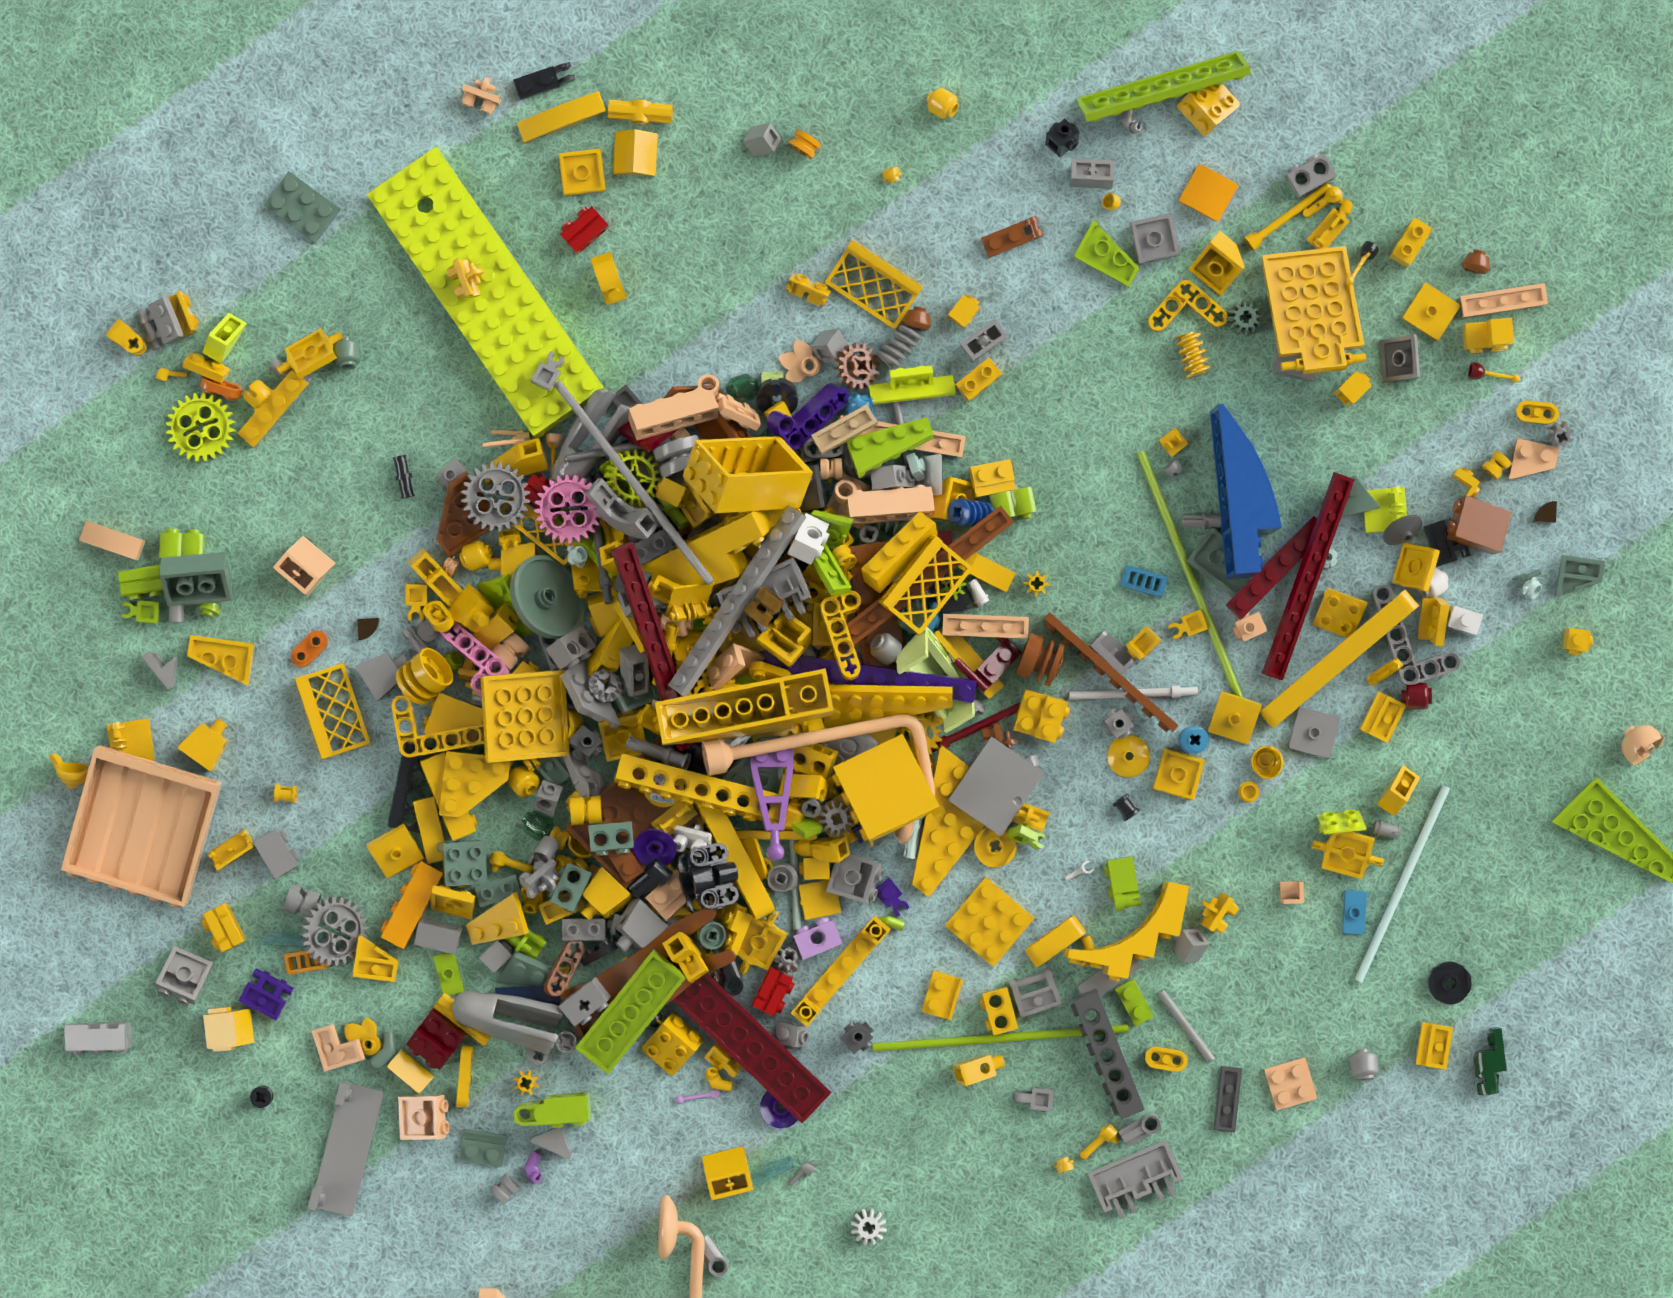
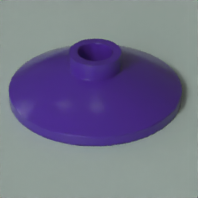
[634,829,677,866]
[760,1091,798,1128]

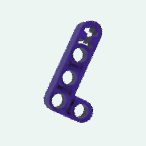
[767,383,849,450]

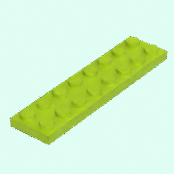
[1076,50,1251,122]

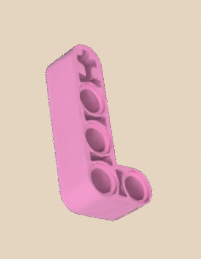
[440,621,509,698]

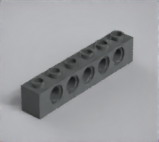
[1070,988,1145,1120]

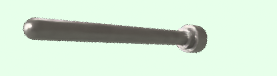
[564,441,666,463]

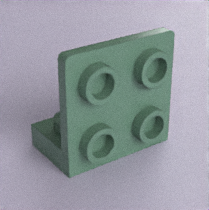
[437,840,487,886]

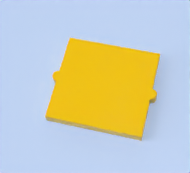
[798,879,841,920]

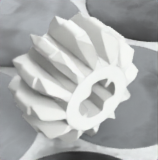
[851,1208,887,1245]

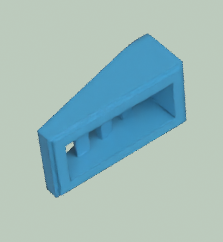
[1120,565,1168,598]

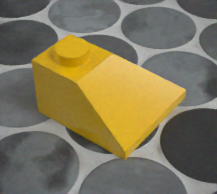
[1189,231,1245,296]
[932,476,977,523]

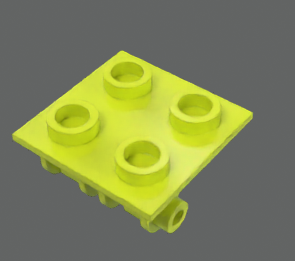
[1364,487,1407,533]
[1317,809,1367,835]

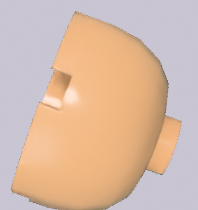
[1621,725,1665,766]

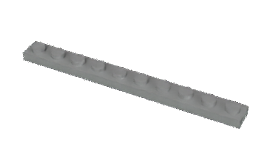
[668,505,807,696]

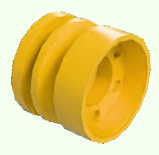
[396,648,453,705]

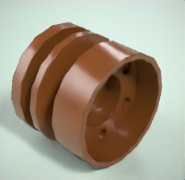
[1015,633,1065,687]

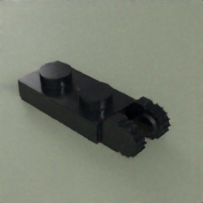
[513,62,576,101]

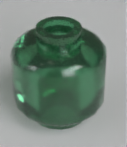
[726,373,759,403]
[522,810,554,841]

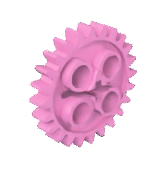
[534,474,601,544]

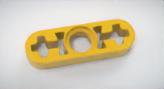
[456,1045,474,1108]

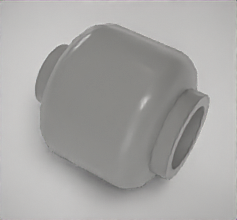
[870,633,902,665]
[1349,1049,1379,1081]

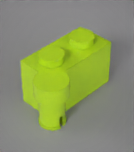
[1103,856,1141,911]

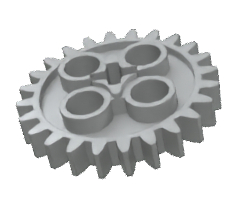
[460,462,530,531]
[299,896,368,966]

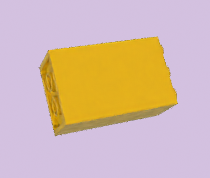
[683,436,813,513]

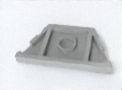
[560,659,621,729]

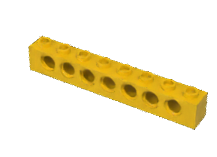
[614,754,782,824]

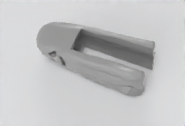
[552,389,633,483]
[452,991,563,1055]

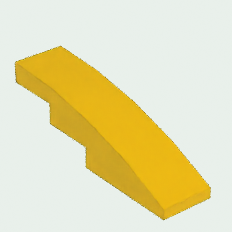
[517,91,606,143]

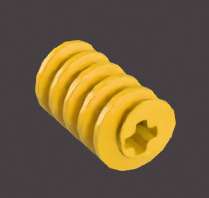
[1174,332,1211,379]

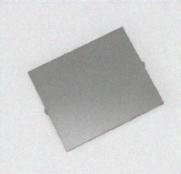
[948,737,1045,836]

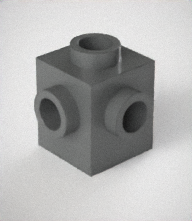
[569,725,603,761]
[840,1020,873,1054]

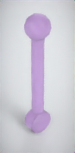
[675,1089,719,1104]

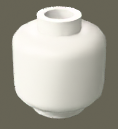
[1418,568,1449,598]

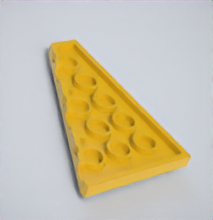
[911,745,985,897]

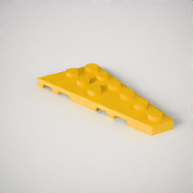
[824,685,952,729]

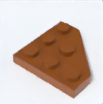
[436,471,496,558]

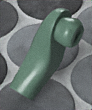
[369,1031,396,1070]

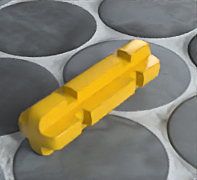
[1366,658,1403,686]

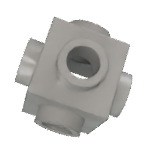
[1103,708,1134,739]

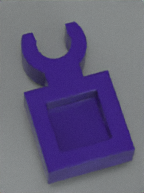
[875,878,909,916]

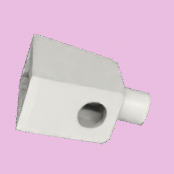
[1446,606,1483,638]

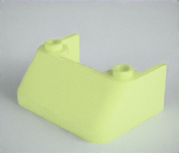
[896,627,975,733]

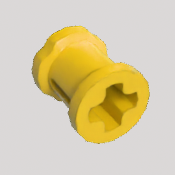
[274,783,298,804]

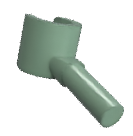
[1512,569,1541,588]

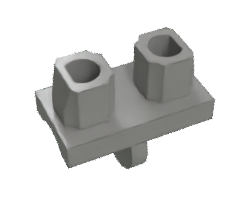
[519,859,558,899]

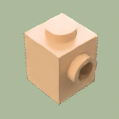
[1232,612,1267,642]

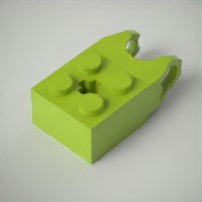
[513,1092,591,1128]

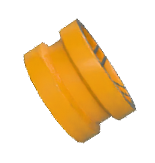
[788,129,821,159]

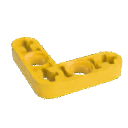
[1148,280,1228,332]

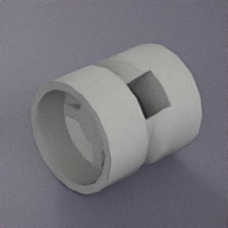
[767,864,800,893]
[284,884,322,917]

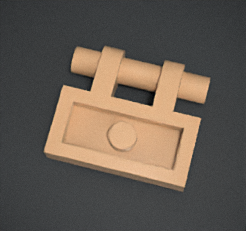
[715,393,761,431]

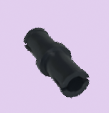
[393,455,415,499]

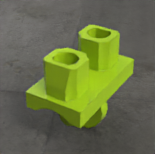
[504,930,546,959]

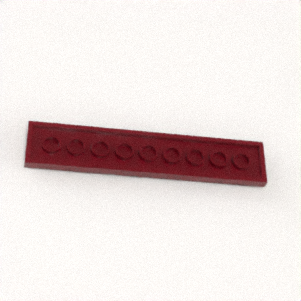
[666,956,832,1123]

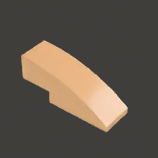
[79,521,145,561]

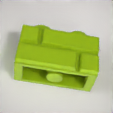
[118,564,164,601]

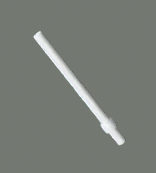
[1069,685,1198,700]

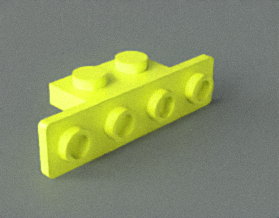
[869,366,956,405]

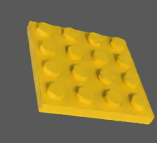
[481,670,569,763]

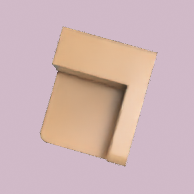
[1279,881,1304,904]

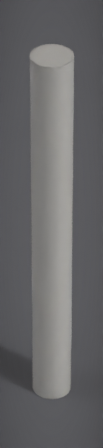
[1157,990,1215,1063]

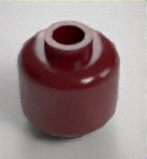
[1401,682,1432,710]

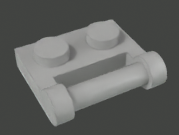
[1009,967,1062,1018]

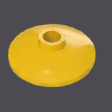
[1107,735,1150,778]

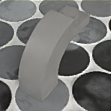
[585,478,660,539]

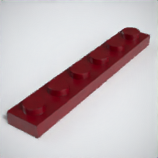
[1226,516,1317,620]

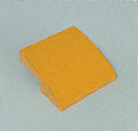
[1178,164,1239,222]

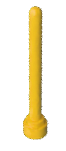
[1244,183,1331,251]

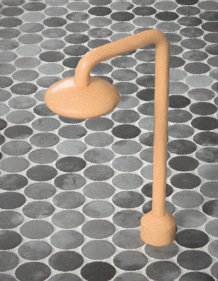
[702,714,935,844]
[479,1195,705,1298]

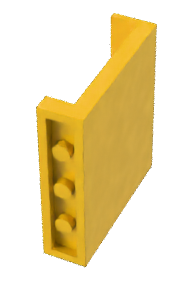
[832,734,941,847]

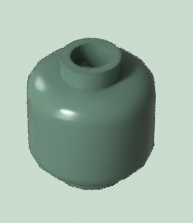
[333,337,361,370]

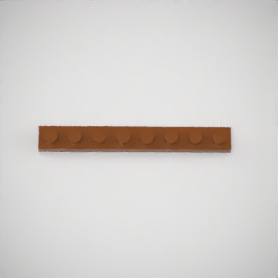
[1044,612,1179,733]

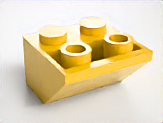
[702,1146,754,1201]

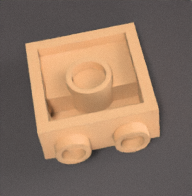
[398,1095,450,1140]

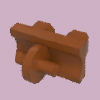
[982,724,1017,750]

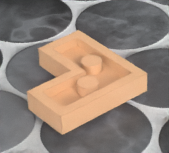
[312,1024,365,1072]

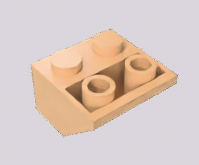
[273,536,336,596]

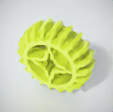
[604,449,662,507]

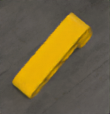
[820,591,861,680]

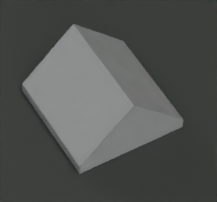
[1380,334,1420,382]

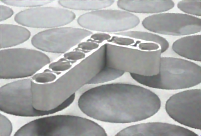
[1371,584,1461,685]

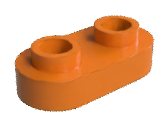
[200,376,243,401]
[291,631,328,667]

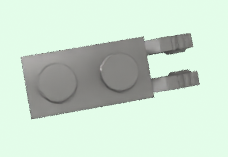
[563,747,600,798]

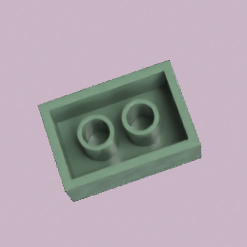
[160,552,233,606]

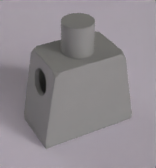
[355,653,408,701]
[615,898,668,952]

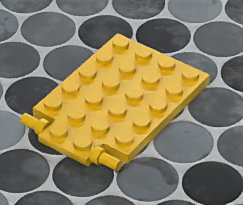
[1261,246,1366,375]

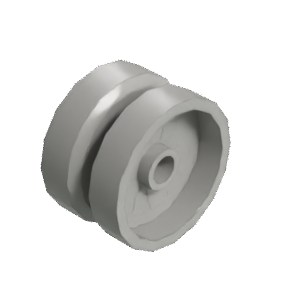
[653,435,699,479]

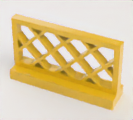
[824,240,924,330]
[878,535,973,635]
[294,663,371,760]

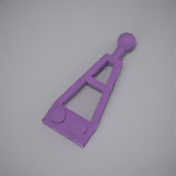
[749,748,794,861]

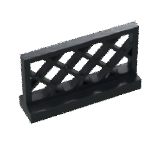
[387,743,446,833]

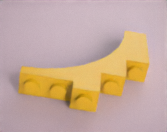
[1063,881,1189,982]

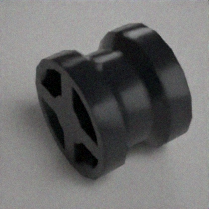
[250,1085,274,1108]

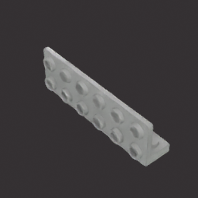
[307,1081,384,1216]

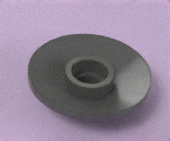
[1383,515,1423,545]

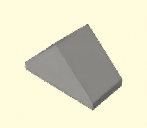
[530,1127,572,1159]

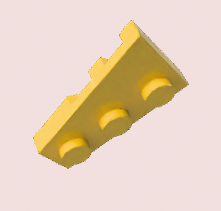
[187,635,255,686]
[466,892,529,945]

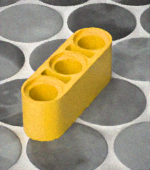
[1024,915,1086,968]

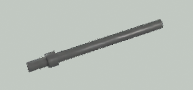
[592,518,613,605]

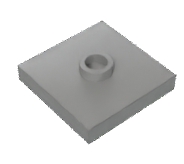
[1129,213,1180,264]
[1288,707,1340,759]

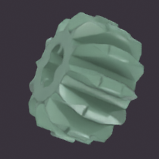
[1227,300,1263,337]

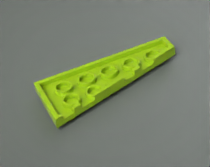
[1550,777,1673,883]

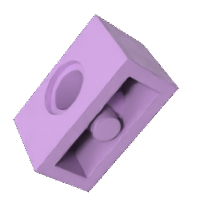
[793,917,843,960]

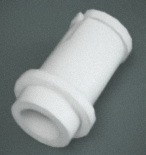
[965,578,989,607]

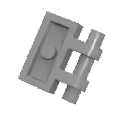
[138,296,184,350]

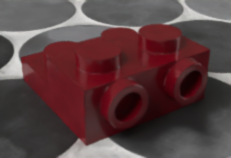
[406,1008,467,1070]

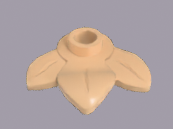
[779,340,820,383]

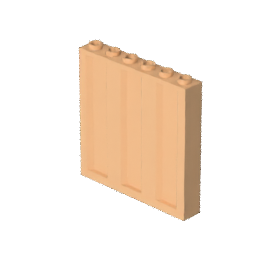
[61,745,222,908]

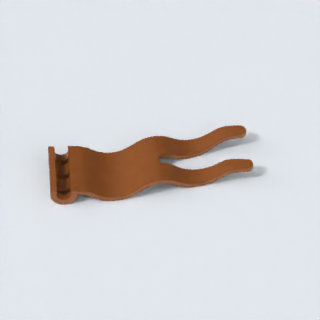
[560,909,736,1041]

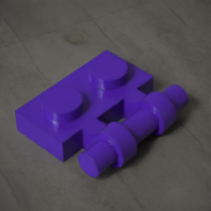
[238,968,294,1020]

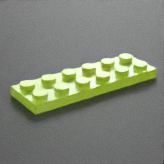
[575,950,686,1075]

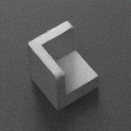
[743,122,781,157]
[811,329,848,363]
[1172,928,1209,963]

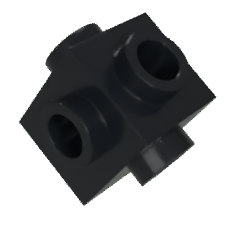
[1045,118,1080,157]

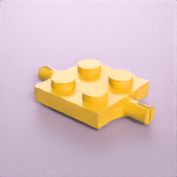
[276,328,344,379]
[1311,832,1384,879]
[738,911,788,975]

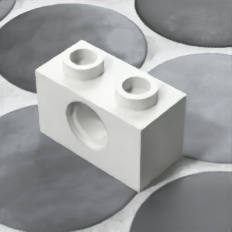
[787,513,829,565]

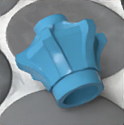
[843,393,875,417]

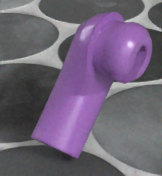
[524,1150,542,1184]

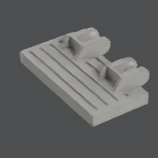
[716,558,812,638]
[1087,1140,1183,1219]

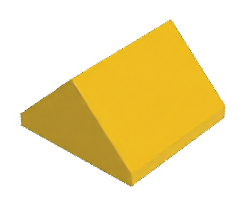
[613,129,658,176]

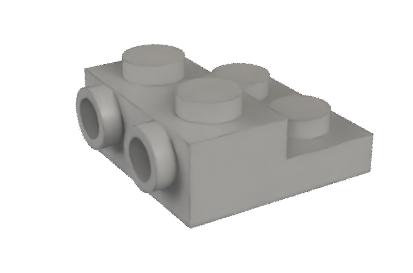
[826,854,884,905]
[155,946,213,1006]

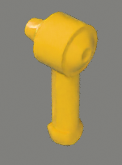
[1302,186,1343,218]
[489,851,534,874]
[1079,1124,1119,1160]

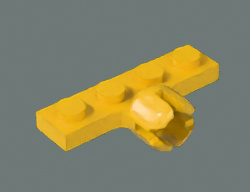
[238,370,309,448]

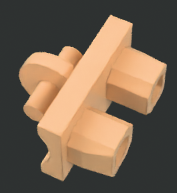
[462,77,502,115]

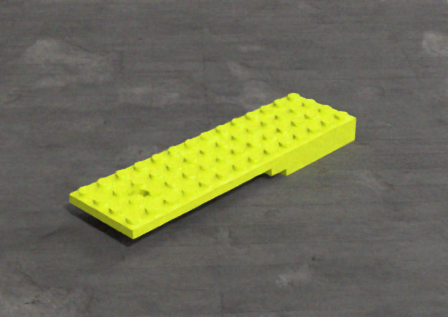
[366,146,605,439]

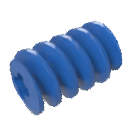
[948,499,994,527]

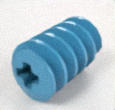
[1178,726,1209,754]

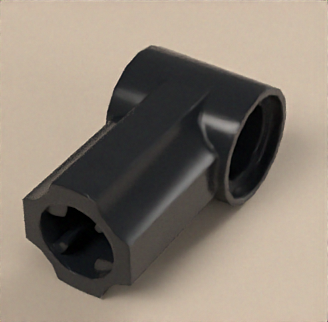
[629,858,673,900]
[718,960,744,996]

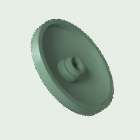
[510,555,586,639]

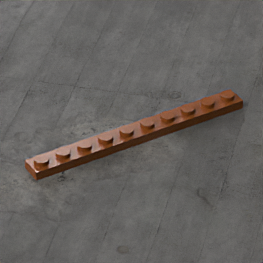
[835,506,1014,654]

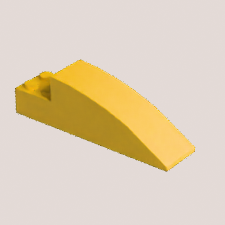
[611,510,774,587]
[655,669,835,745]

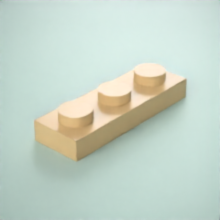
[811,404,878,455]

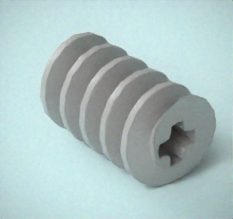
[876,325,923,370]

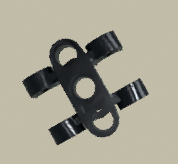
[676,843,739,914]

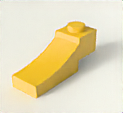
[956,553,1016,592]

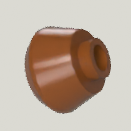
[1462,249,1490,274]
[902,306,931,331]

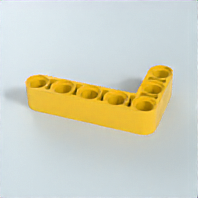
[391,696,484,757]

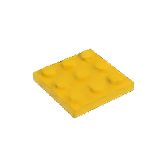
[944,876,1034,967]

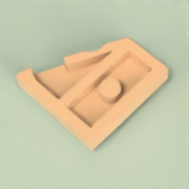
[1508,438,1559,479]

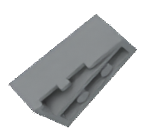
[64,1021,133,1055]

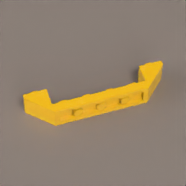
[791,915,891,1027]

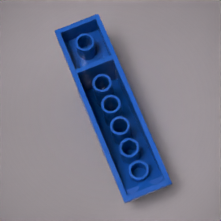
[1210,404,1282,579]

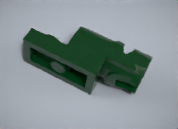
[1473,1027,1507,1095]

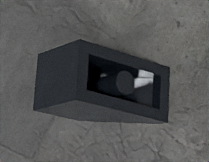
[939,576,971,614]

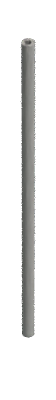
[554,381,714,585]

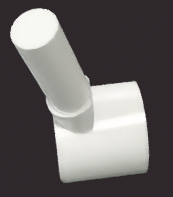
[1065,861,1094,881]

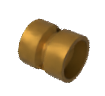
[744,586,784,627]

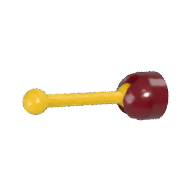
[1468,362,1520,383]

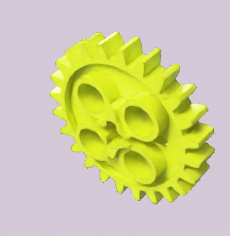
[166,393,236,462]

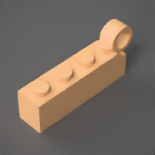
[628,374,719,440]
[834,480,935,525]

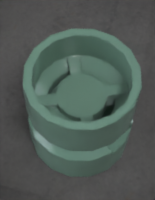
[691,920,726,949]

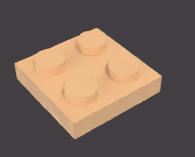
[1264,1057,1318,1111]

